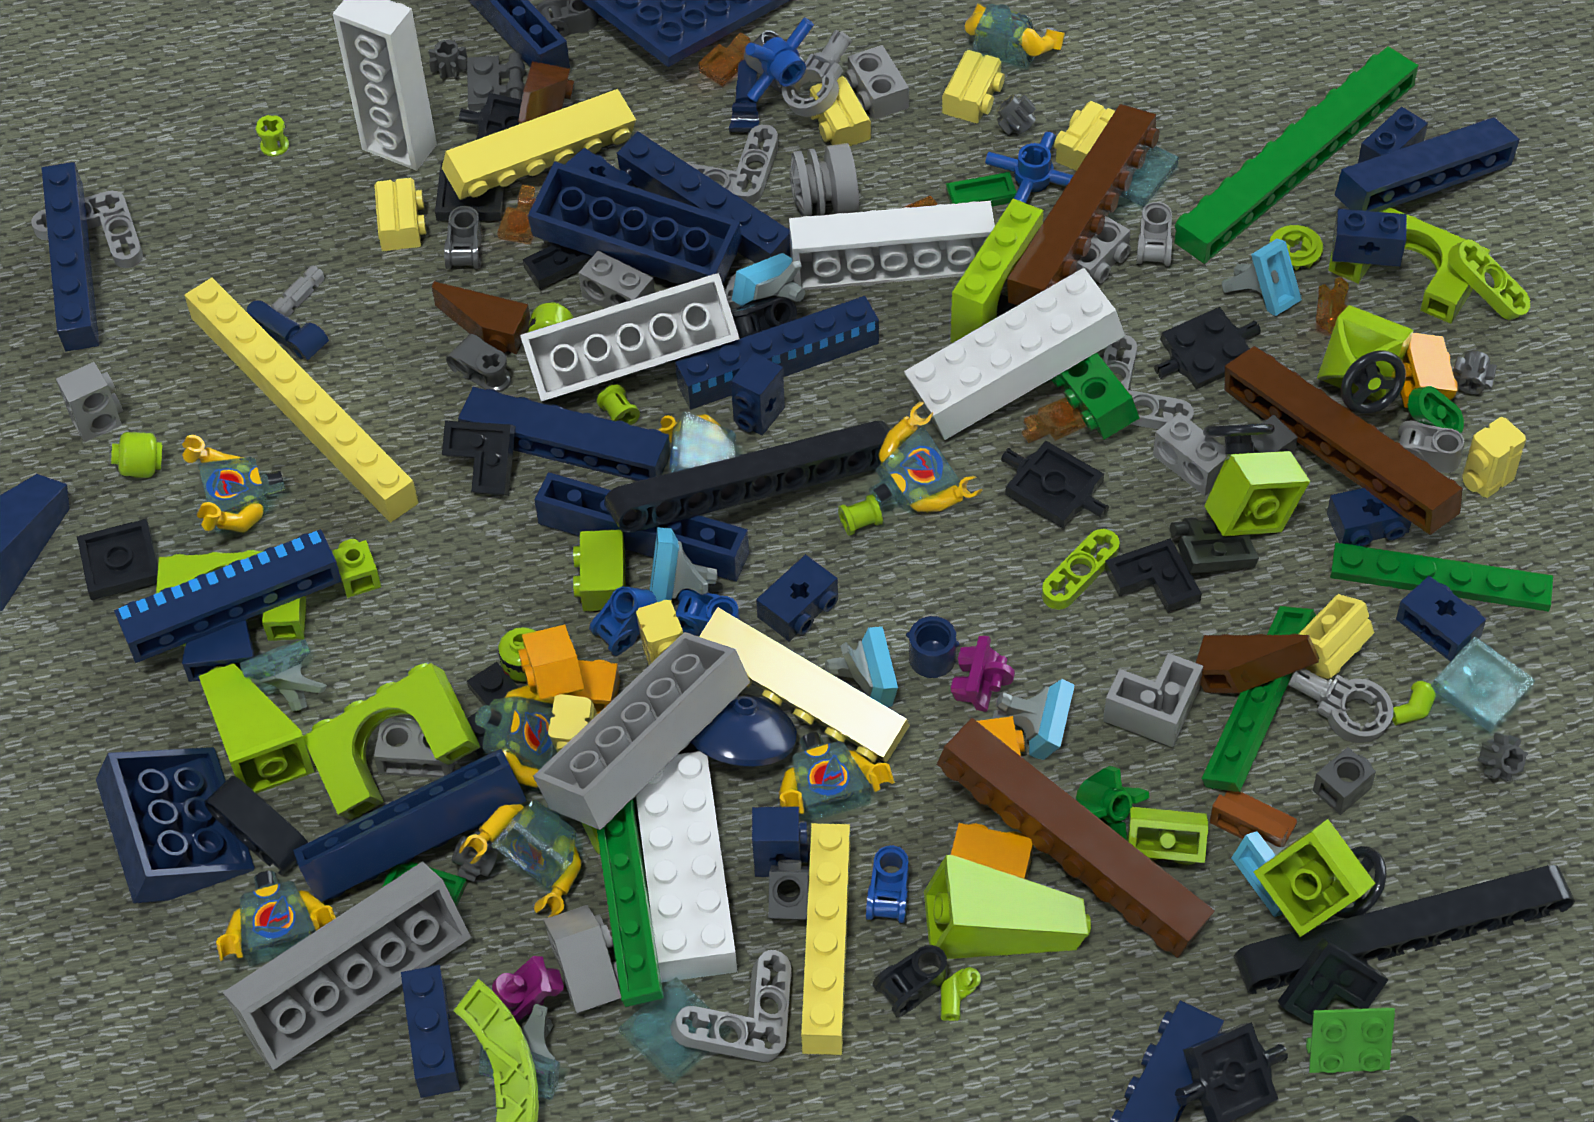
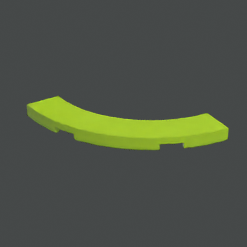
[454,979,539,1122]

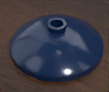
[690,693,797,766]

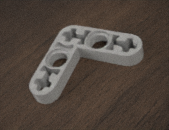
[688,124,778,204]
[31,190,143,268]
[1103,335,1194,430]
[670,950,791,1062]

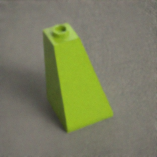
[199,663,314,794]
[924,855,1091,959]

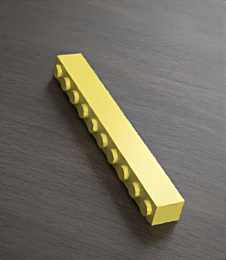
[184,278,418,523]

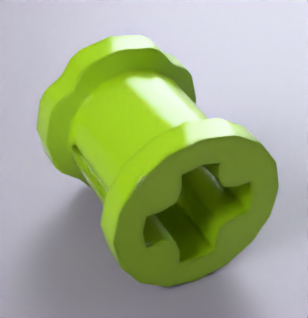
[256,115,289,157]
[597,384,640,425]
[838,494,883,536]

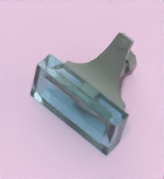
[240,639,327,711]
[479,1004,560,1100]

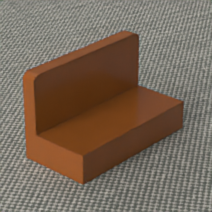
[1209,791,1297,847]

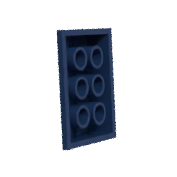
[96,747,255,903]

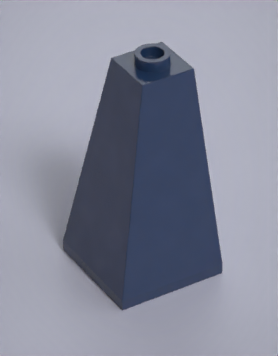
[0,474,70,611]

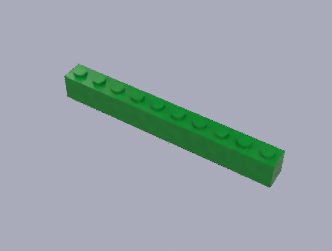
[1174,46,1419,264]

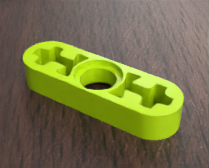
[1448,239,1530,320]
[1042,529,1120,610]

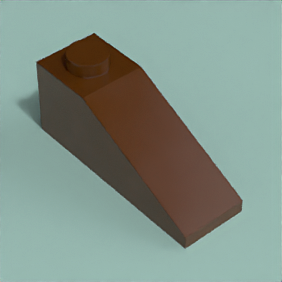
[518,61,574,123]
[431,281,530,354]

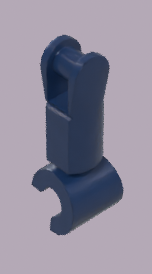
[729,59,760,133]
[247,301,329,361]

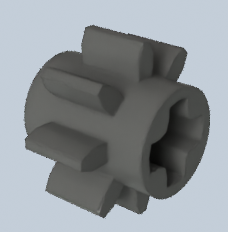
[429,40,467,79]
[996,94,1036,135]
[1453,351,1497,394]
[1478,732,1528,781]
[451,831,498,882]

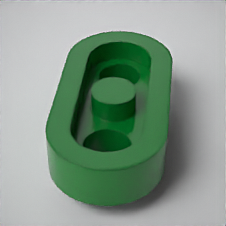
[1407,386,1464,434]

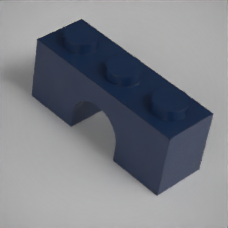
[401,965,460,1098]

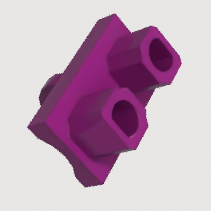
[950,636,1015,712]
[492,956,564,1023]

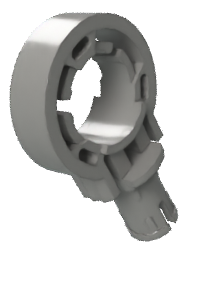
[782,30,852,117]
[1288,668,1393,743]

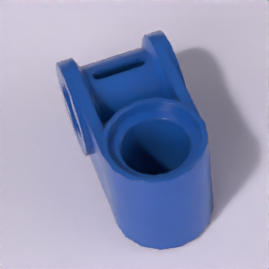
[589,586,657,656]
[676,589,740,636]
[866,845,908,924]

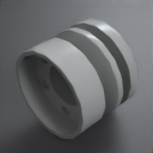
[789,143,859,217]

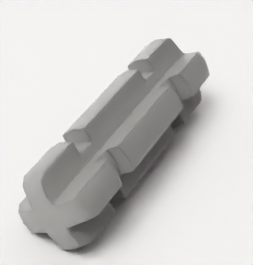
[272,265,325,317]

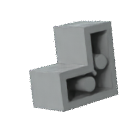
[1103,653,1203,747]
[543,905,621,1013]

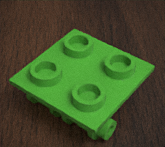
[1306,1008,1395,1073]

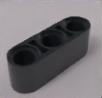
[204,776,308,875]

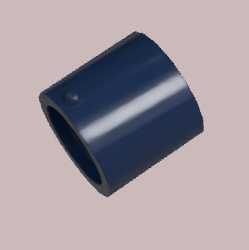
[906,616,959,678]

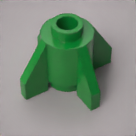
[1076,766,1150,840]

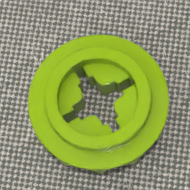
[1269,225,1323,271]

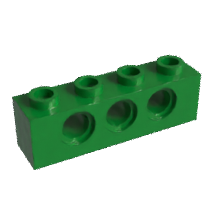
[1051,353,1140,440]

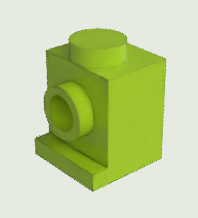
[332,539,381,598]

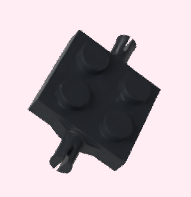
[458,93,522,140]
[1154,307,1261,390]
[1001,441,1109,529]
[1175,1022,1288,1122]

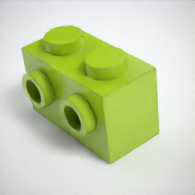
[573,530,626,611]
[1127,807,1208,865]

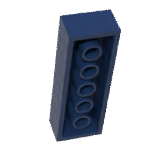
[528,161,742,285]

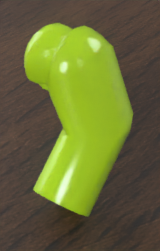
[1392,681,1436,726]
[941,967,981,1021]

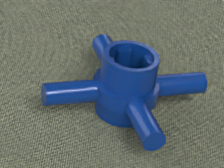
[745,17,814,102]
[985,132,1074,203]

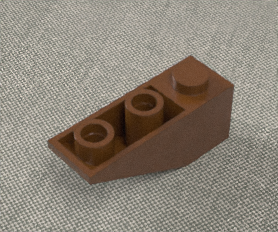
[1196,634,1319,693]

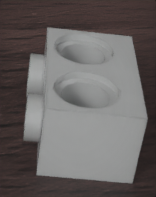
[844,45,909,120]
[1075,216,1131,283]
[579,251,655,308]
[56,362,123,443]
[1153,412,1228,496]
[374,717,455,778]

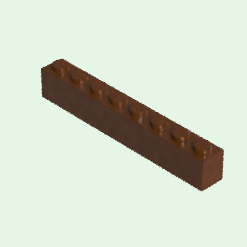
[1007,104,1160,305]
[1224,346,1463,535]
[936,718,1215,958]

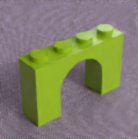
[950,199,1044,343]
[1328,208,1490,324]
[156,550,306,646]
[303,663,480,820]

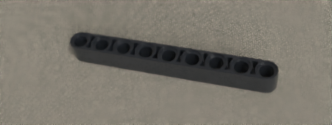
[604,421,904,533]
[1234,865,1575,994]

